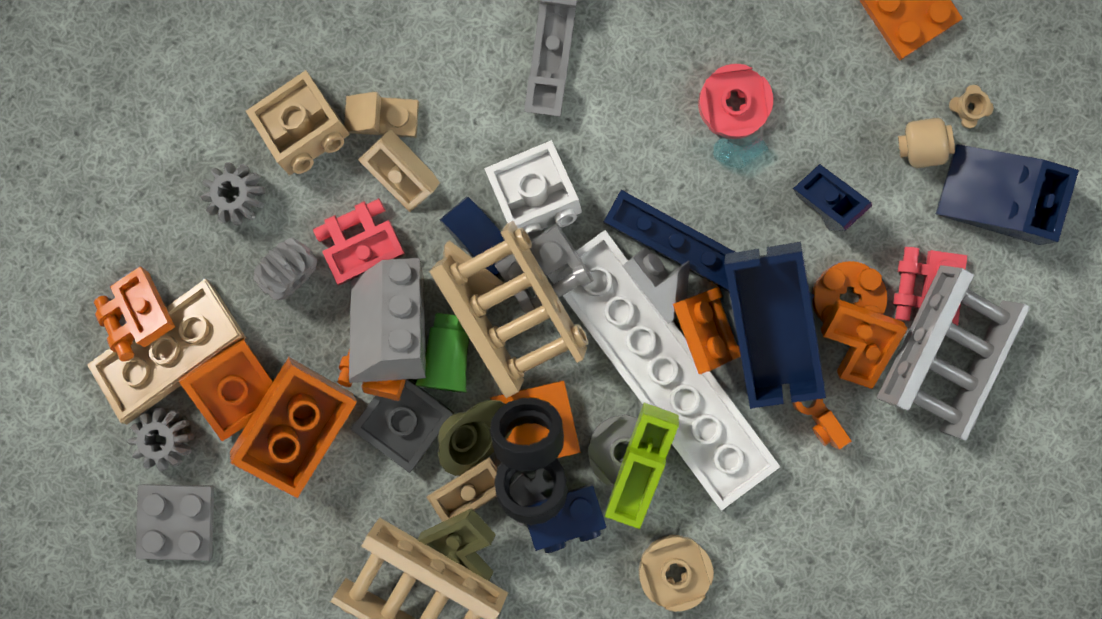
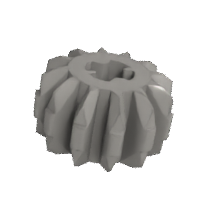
[200,162,266,225]
[253,238,318,300]
[127,407,195,471]

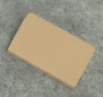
[358,129,440,212]
[427,457,498,522]

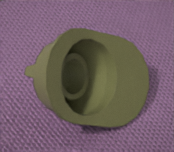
[438,400,512,476]

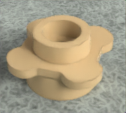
[949,85,994,129]

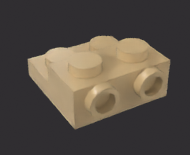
[246,70,350,176]

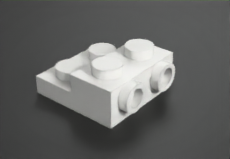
[484,140,582,240]

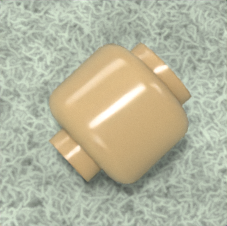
[898,118,955,168]

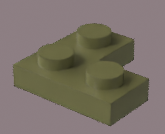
[418,508,496,581]

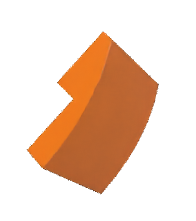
[490,381,581,458]

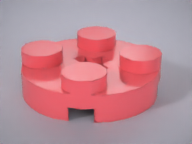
[698,64,773,139]

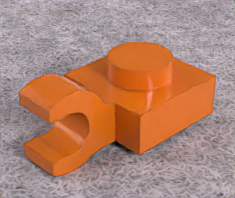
[792,399,852,450]

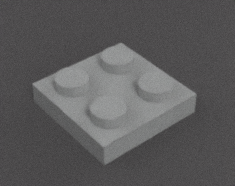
[136,484,214,561]

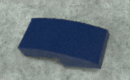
[440,196,505,276]

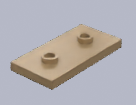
[87,278,246,425]

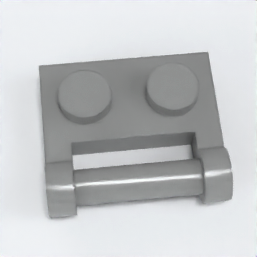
[494,223,593,314]

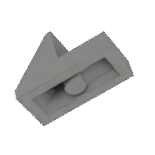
[623,247,690,324]

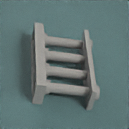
[877,265,1030,441]

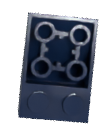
[935,144,1079,245]

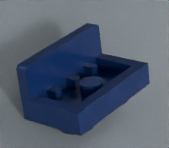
[524,484,607,553]

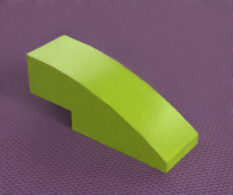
[605,403,679,529]

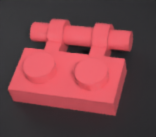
[313,198,405,285]
[893,247,968,325]

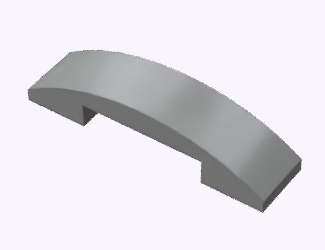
[524,0,577,117]

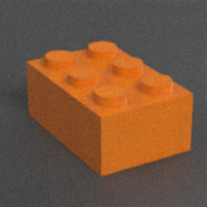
[230,357,357,498]

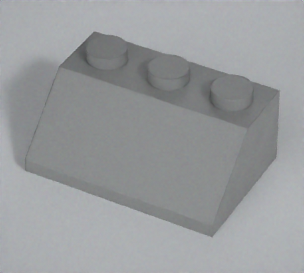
[349,258,426,383]

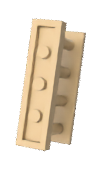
[429,221,588,398]
[330,517,508,619]

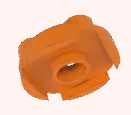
[812,261,887,324]

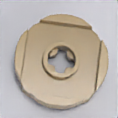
[639,535,714,612]

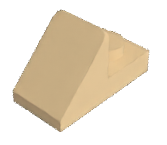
[344,92,419,138]

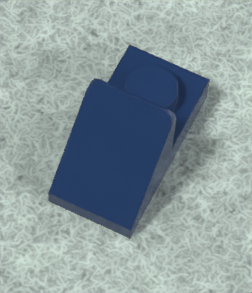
[793,164,872,231]

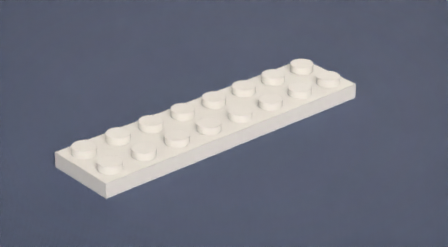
[548,230,780,511]

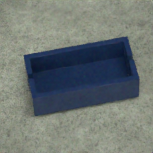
[725,241,826,409]

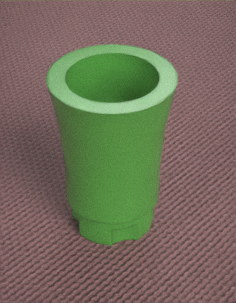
[416,313,469,393]

